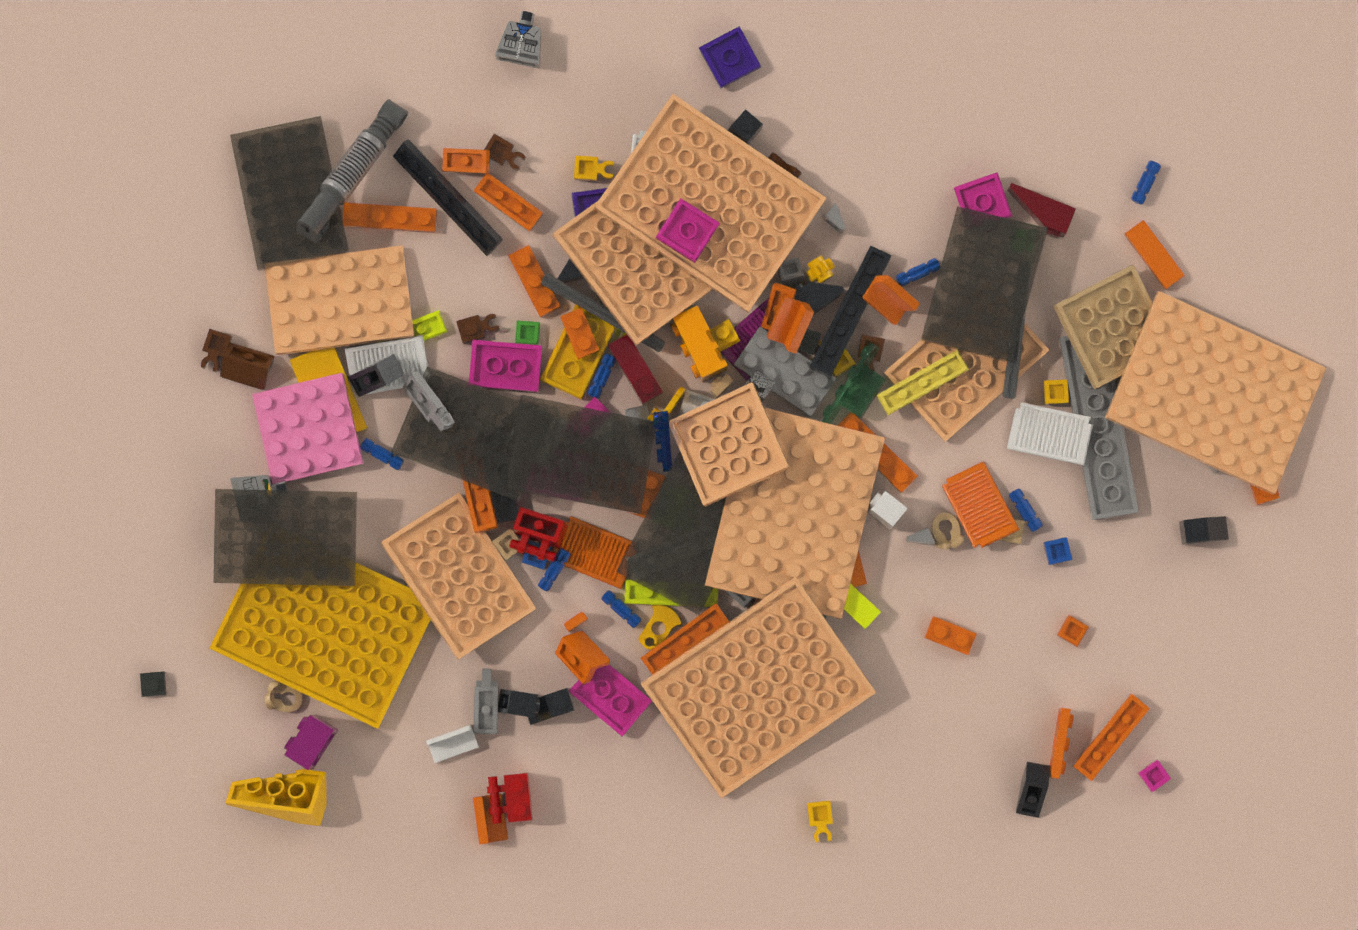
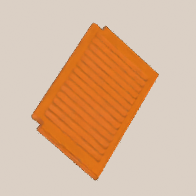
[942,461,1019,548]
[552,516,637,590]

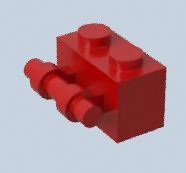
[509,507,568,562]
[486,773,533,824]

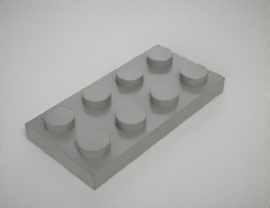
[734,327,837,417]

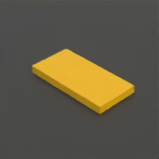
[540,304,616,400]
[290,348,368,433]

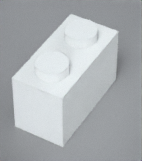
[868,491,907,529]

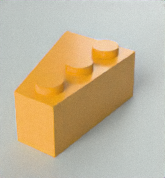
[670,305,728,382]

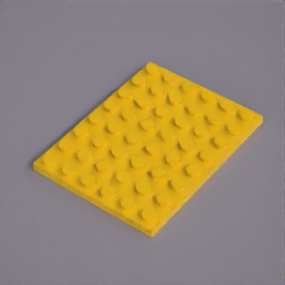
[209,522,431,729]

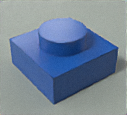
[1043,537,1072,565]
[522,540,551,570]

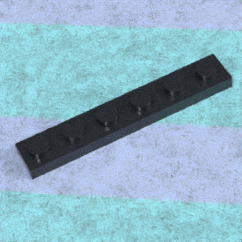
[393,139,503,256]
[810,245,891,378]

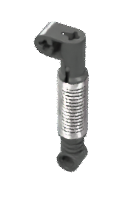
[296,99,408,244]

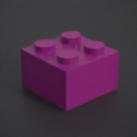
[284,715,338,770]

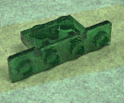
[822,343,886,424]

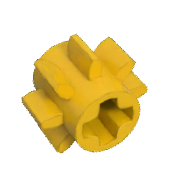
[806,255,835,283]

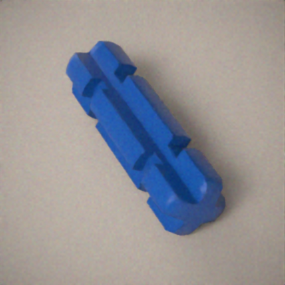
[1131,160,1161,205]
[896,258,941,287]
[588,354,616,399]
[360,438,404,470]
[1009,488,1043,532]
[538,548,571,592]
[601,590,641,628]

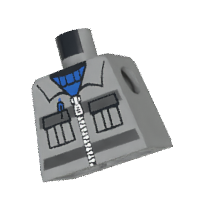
[495,11,541,69]

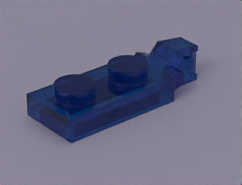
[653,411,672,472]

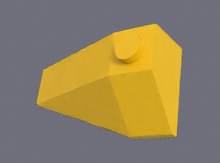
[225,769,327,826]

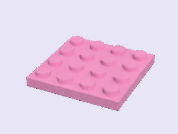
[252,373,364,484]

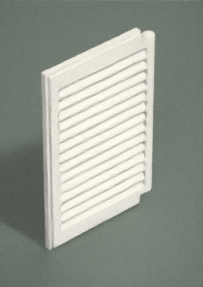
[345,335,430,396]
[1007,402,1093,466]

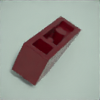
[1007,183,1076,239]
[608,334,663,405]

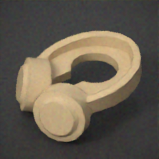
[932,513,965,550]
[264,680,303,712]

